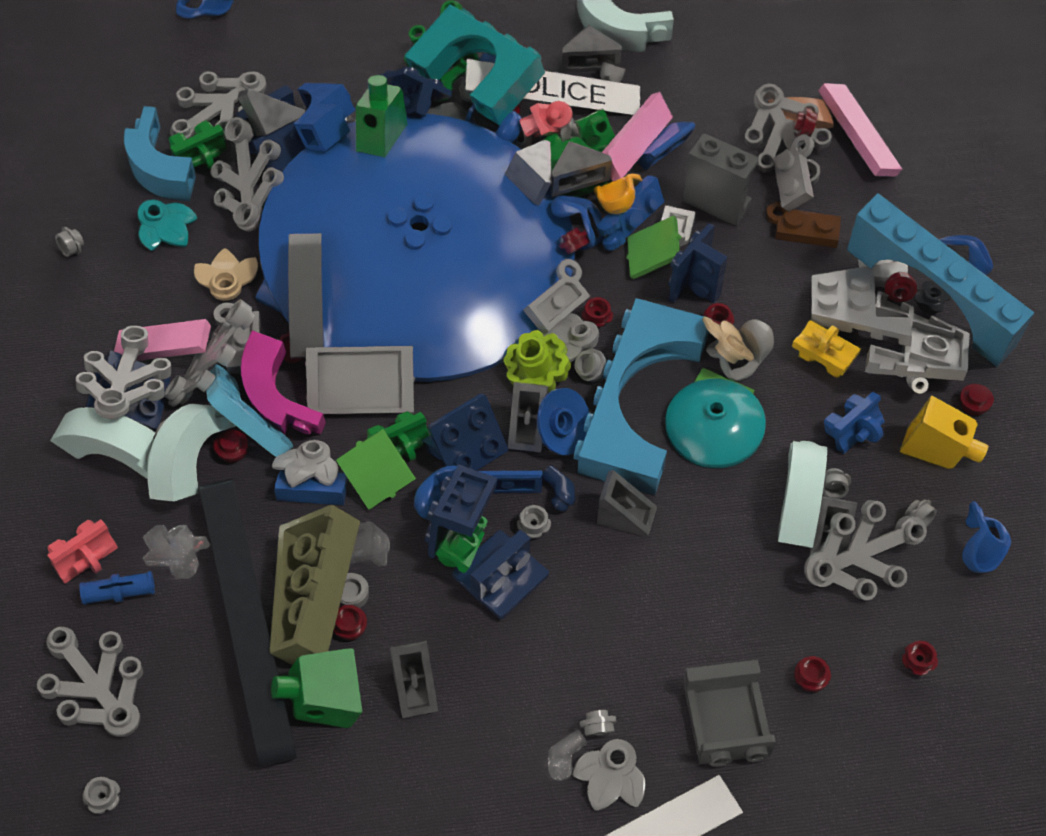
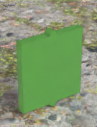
[626,215,682,280]
[336,429,416,510]

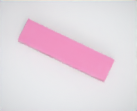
[819,83,902,177]
[602,92,673,181]

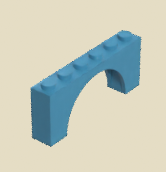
[847,193,1034,367]
[574,298,711,495]

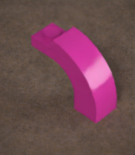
[241,330,326,435]

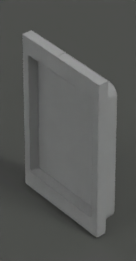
[305,346,415,414]

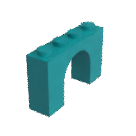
[404,5,545,125]

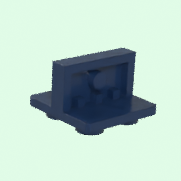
[373,67,453,118]
[668,223,728,303]
[422,394,508,471]
[452,529,549,619]

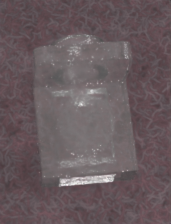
[350,521,390,567]

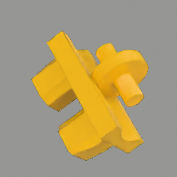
[792,320,860,378]

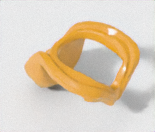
[594,174,642,214]

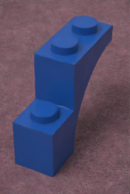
[293,83,355,151]

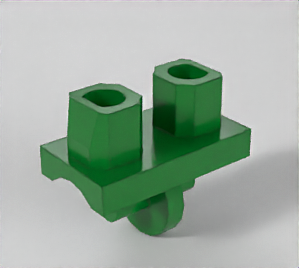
[575,109,615,153]
[169,120,227,171]
[367,411,430,462]
[435,516,488,574]

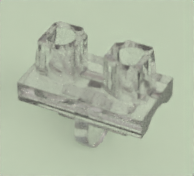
[143,525,210,579]

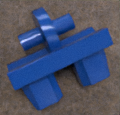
[824,392,885,454]

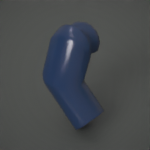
[542,465,575,512]

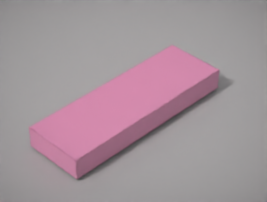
[114,319,211,361]

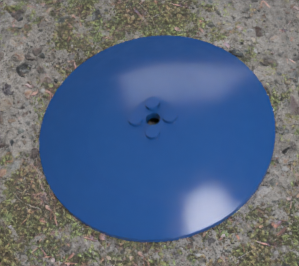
[259,114,575,382]

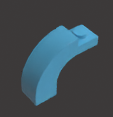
[124,106,196,201]

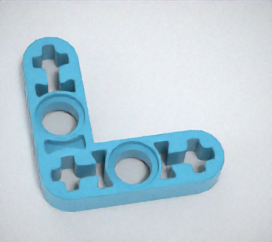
[206,364,293,457]

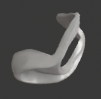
[706,319,774,381]

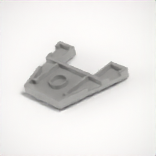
[811,261,912,346]
[865,291,970,381]

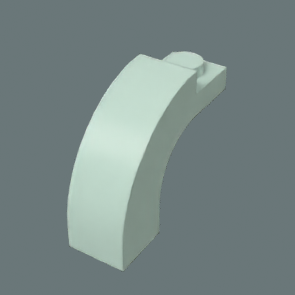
[577,0,674,52]
[147,404,236,501]
[50,407,155,479]
[778,441,827,548]

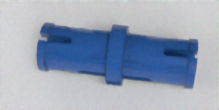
[79,571,155,605]

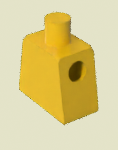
[900,396,988,469]

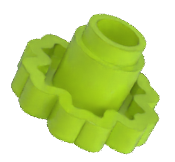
[503,330,571,393]

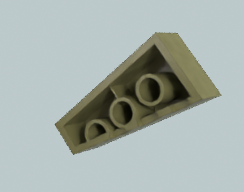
[270,504,360,665]

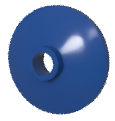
[537,388,589,455]

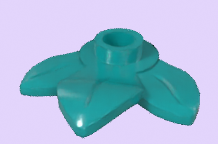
[138,200,197,251]

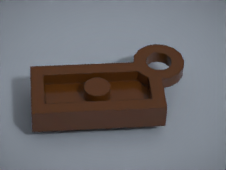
[766,202,841,248]

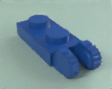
[597,175,665,250]

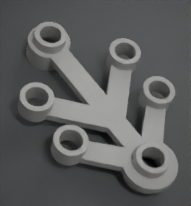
[170,72,266,140]
[745,84,832,186]
[211,117,284,231]
[164,299,255,407]
[75,326,171,419]
[804,500,927,600]
[37,627,143,737]

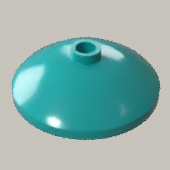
[665,378,766,468]

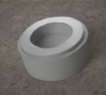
[340,573,369,608]

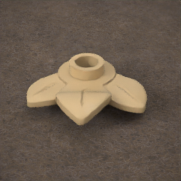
[194,248,258,301]
[702,316,754,364]

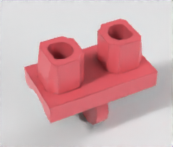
[519,101,573,137]
[47,520,118,583]

